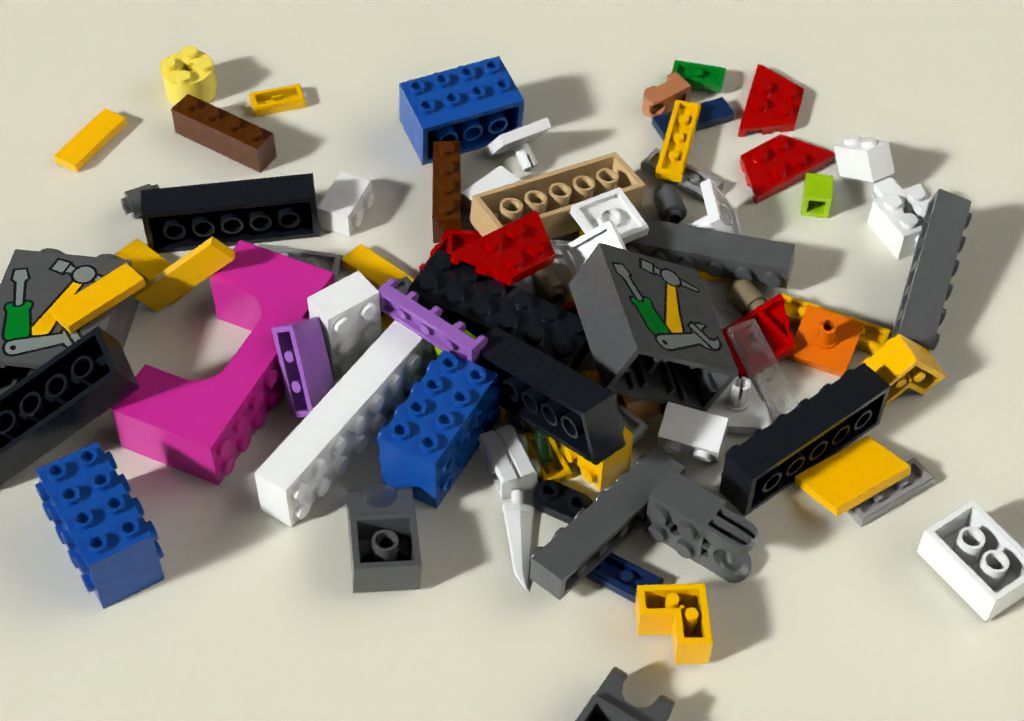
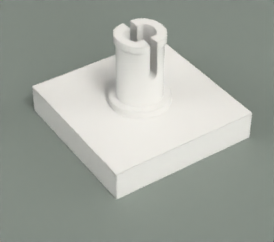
[484,117,551,171]
[689,178,742,235]
[570,187,649,244]
[560,220,627,276]
[706,376,770,434]

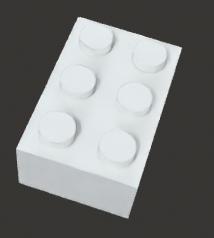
[307,270,382,379]
[917,499,1024,622]

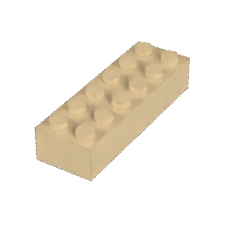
[469,152,646,240]

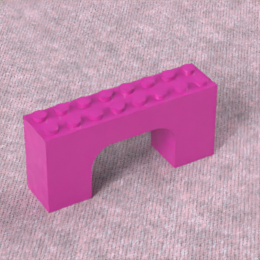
[111,240,335,485]

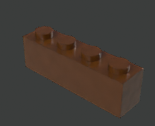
[171,94,277,173]
[432,141,461,243]

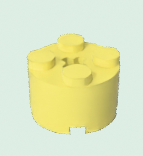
[160,46,218,105]

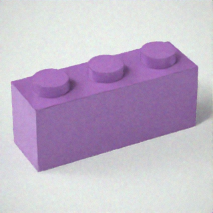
[271,317,335,418]

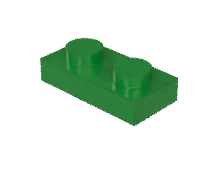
[672,60,726,93]

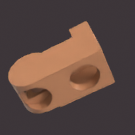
[642,71,691,118]

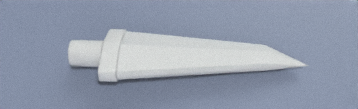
[502,489,534,591]

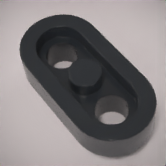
[533,480,593,524]

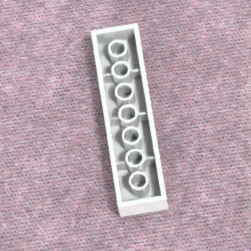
[254,320,435,528]

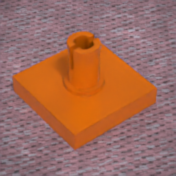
[787,304,865,377]

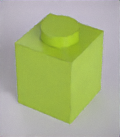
[800,173,834,218]

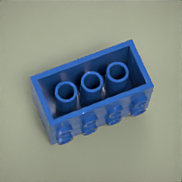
[399,56,524,165]
[377,350,501,509]
[35,441,165,609]

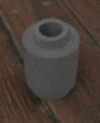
[121,183,160,218]
[653,184,687,224]

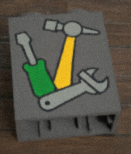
[569,242,739,412]
[0,248,140,395]

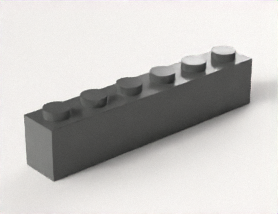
[891,189,972,351]
[625,218,795,289]
[530,447,686,600]

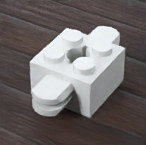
[867,177,932,260]

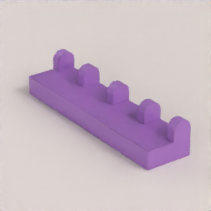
[377,277,488,365]

